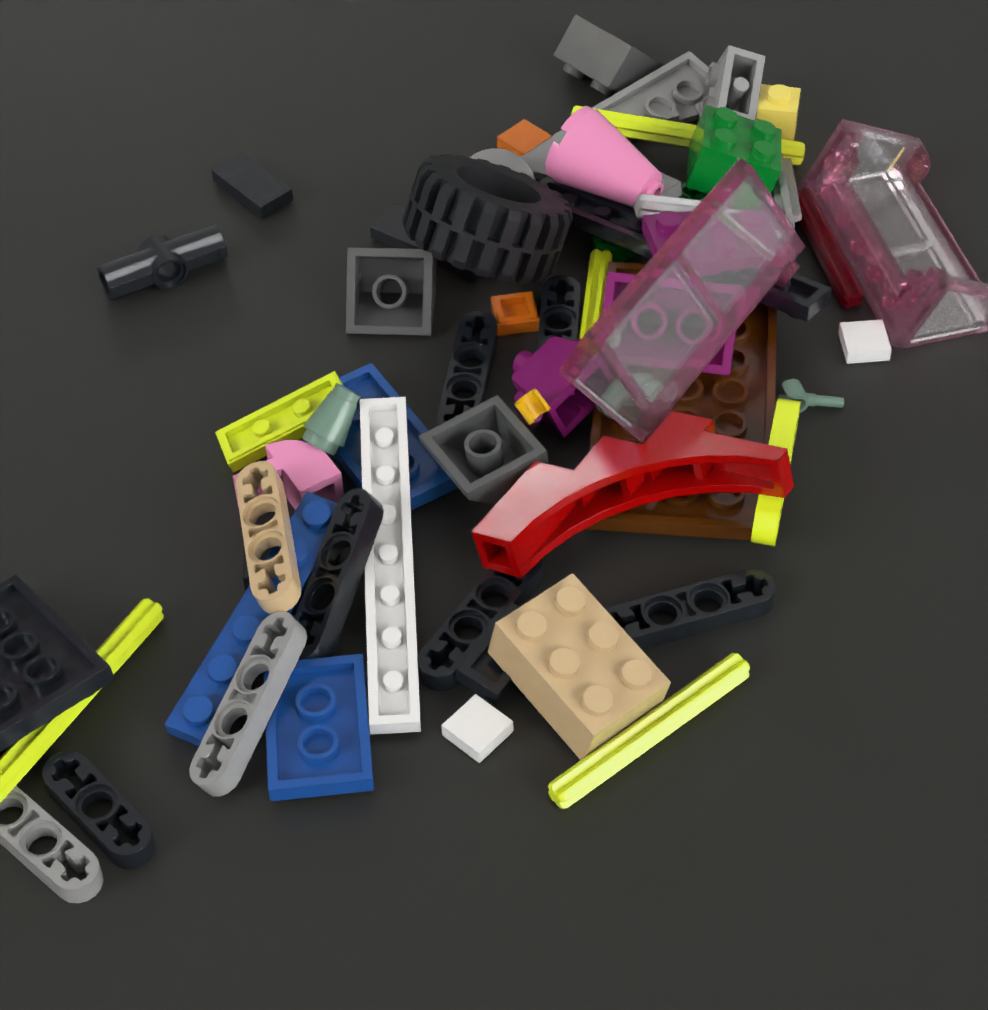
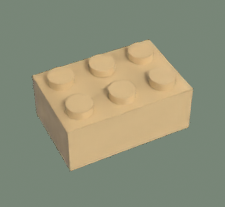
[488,573,671,760]

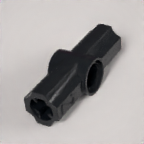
[97,224,228,301]

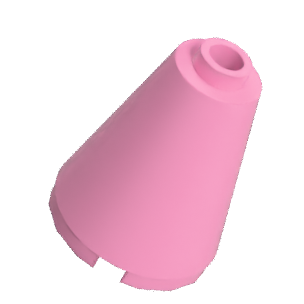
[545,106,664,207]

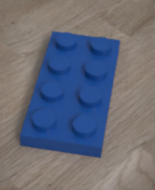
[331,363,458,511]

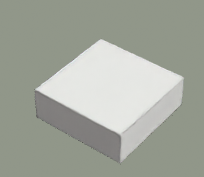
[838,319,892,364]
[441,694,514,763]

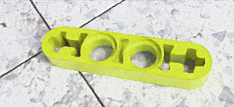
[751,398,801,546]

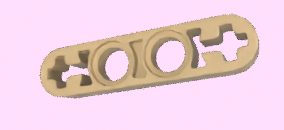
[236,461,301,614]

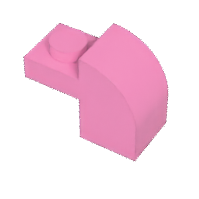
[232,440,344,510]

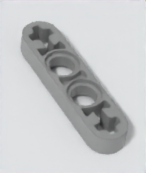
[189,611,307,797]
[0,786,104,903]

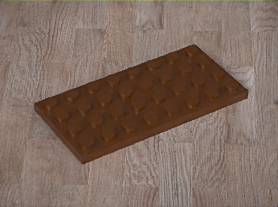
[585,262,777,540]

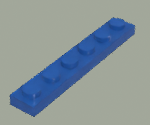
[164,492,337,747]

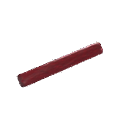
[797,187,863,309]

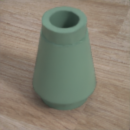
[302,383,361,455]

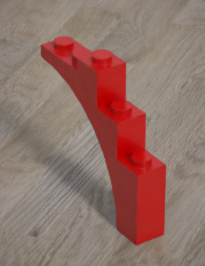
[471,411,794,578]

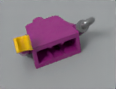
[512,317,624,438]

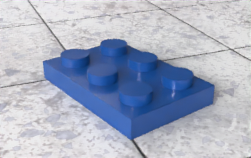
[263,654,374,802]

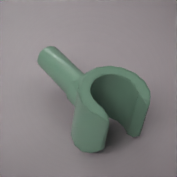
[778,379,844,413]

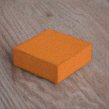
[497,119,552,157]
[491,291,539,336]

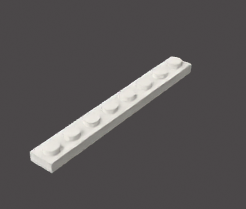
[360,397,421,735]

